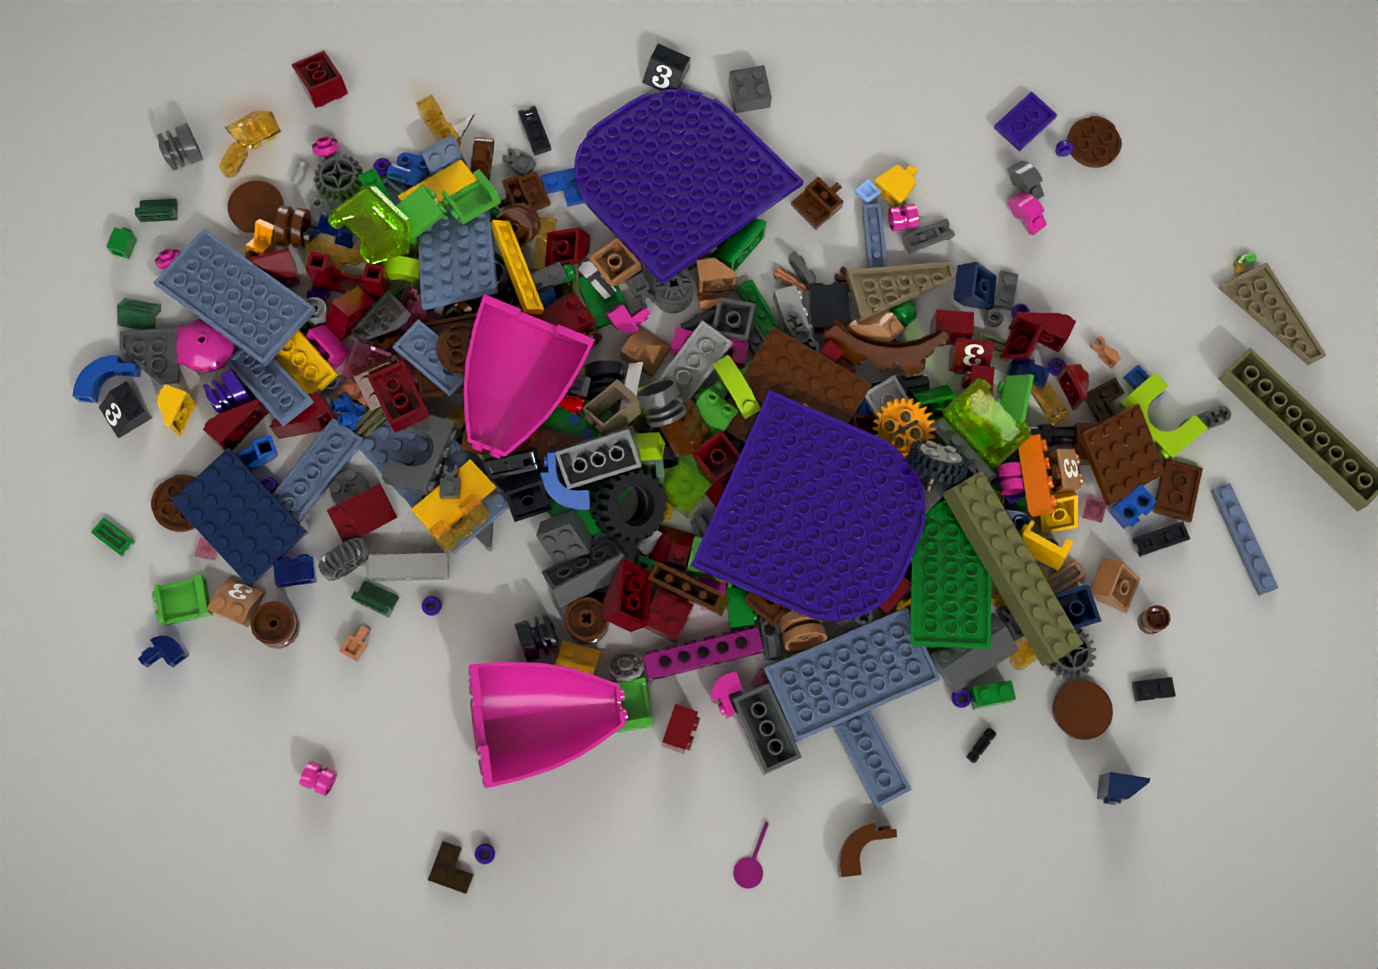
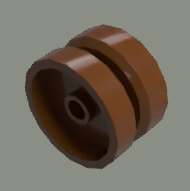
[495,203,541,248]
[274,205,311,249]
[565,597,609,645]
[250,601,300,649]

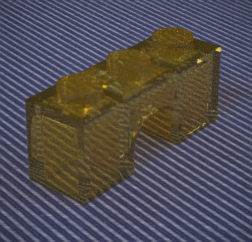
[416,94,462,148]
[427,494,491,552]

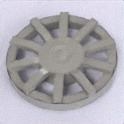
[607,651,645,682]

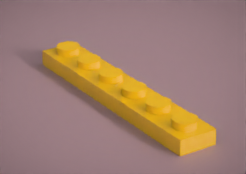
[491,220,544,314]

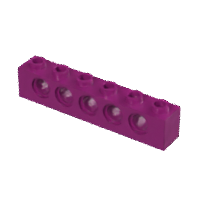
[643,626,764,681]

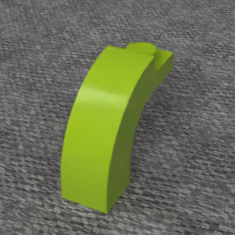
[370,256,420,284]
[711,355,761,419]

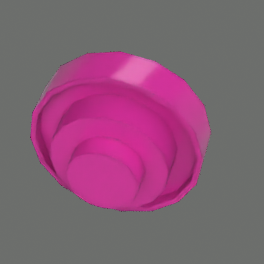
[312,136,340,159]
[154,248,181,270]

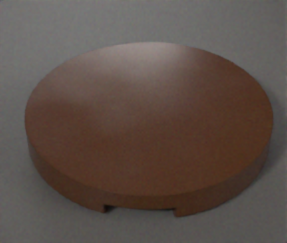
[1067,116,1122,168]
[228,181,284,233]
[436,323,474,376]
[151,475,195,532]
[1052,680,1113,740]

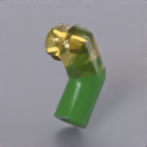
[1233,253,1257,273]

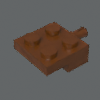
[497,171,551,211]
[791,177,844,230]

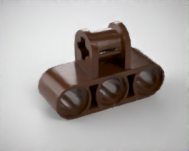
[470,137,494,181]

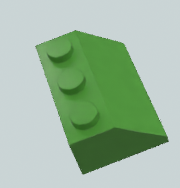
[990,374,1034,439]

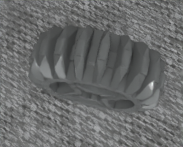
[314,153,363,203]
[318,538,370,581]
[1047,629,1096,679]

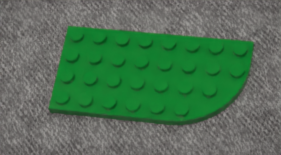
[910,500,992,649]

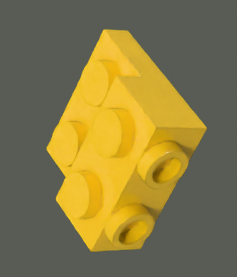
[555,640,601,675]

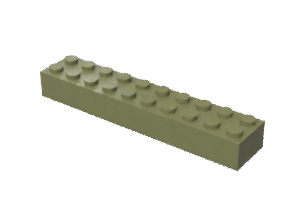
[1218,348,1378,512]
[942,471,1083,666]

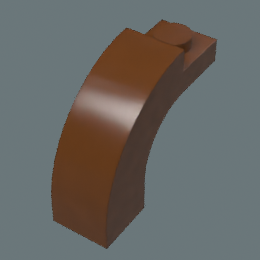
[838,823,897,878]

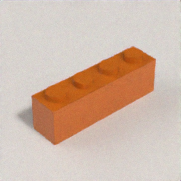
[1017,434,1057,517]

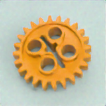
[873,397,936,459]

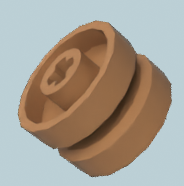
[778,611,827,652]

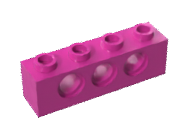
[671,328,749,370]

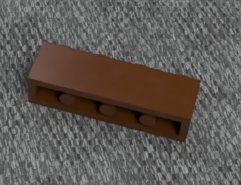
[648,561,730,616]

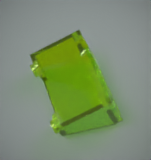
[328,185,412,264]
[942,378,1032,468]

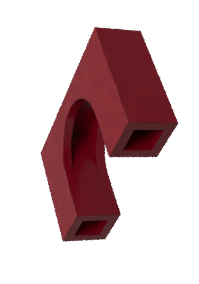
[305,251,391,300]

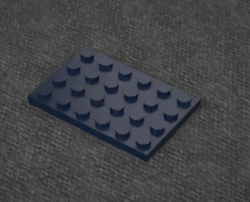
[171,448,308,586]

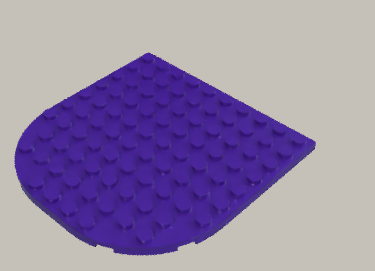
[574,89,803,284]
[691,390,925,621]

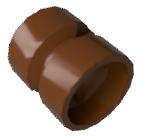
[1137,605,1171,635]

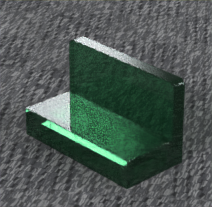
[135,199,178,222]
[117,298,161,330]
[351,581,399,618]

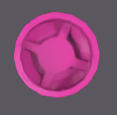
[888,204,919,232]
[997,462,1025,495]
[299,761,337,796]

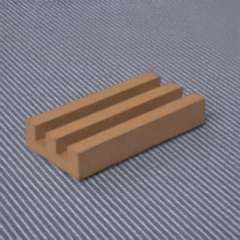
[1046,560,1086,594]

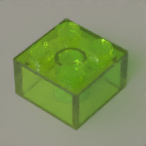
[663,460,712,518]

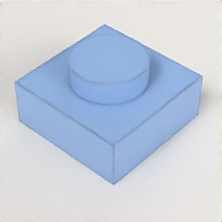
[855,179,881,204]

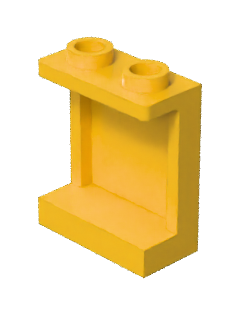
[1020,520,1074,571]

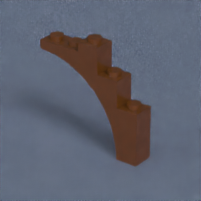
[822,318,950,377]

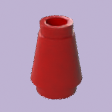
[558,395,586,415]

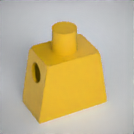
[874,165,917,207]

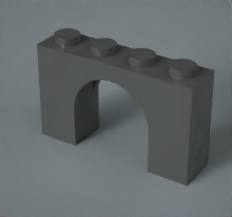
[382,414,459,497]

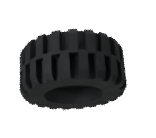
[590,468,667,542]

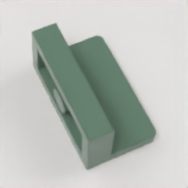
[640,459,664,487]

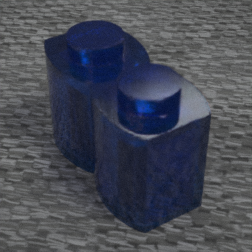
[273,554,317,588]

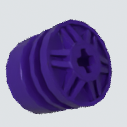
[202,369,252,414]

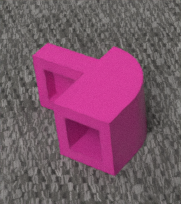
[1007,192,1047,235]
[605,304,651,333]
[711,671,743,719]

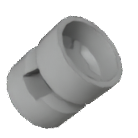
[305,297,329,328]

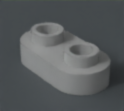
[309,196,336,231]

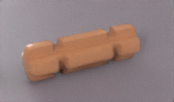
[773,267,807,294]

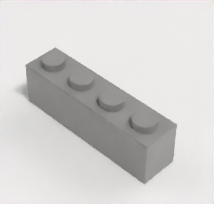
[773,285,819,351]
[368,550,449,582]

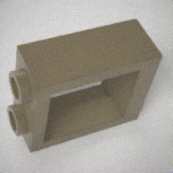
[582,379,645,435]

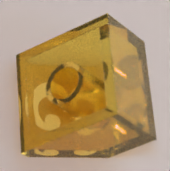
[225,111,281,150]

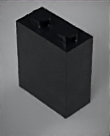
[809,282,851,334]

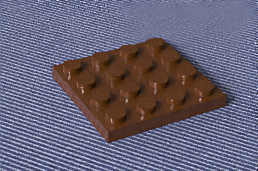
[1079,403,1165,505]

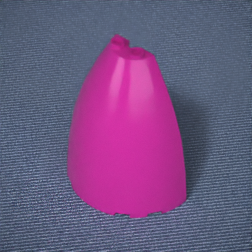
[464,294,595,459]
[468,662,627,788]

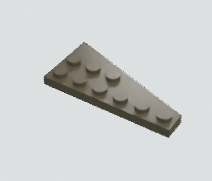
[846,261,956,322]
[1219,263,1326,365]

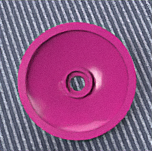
[176,319,235,373]

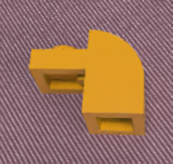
[245,219,276,263]

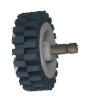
[906,440,970,491]

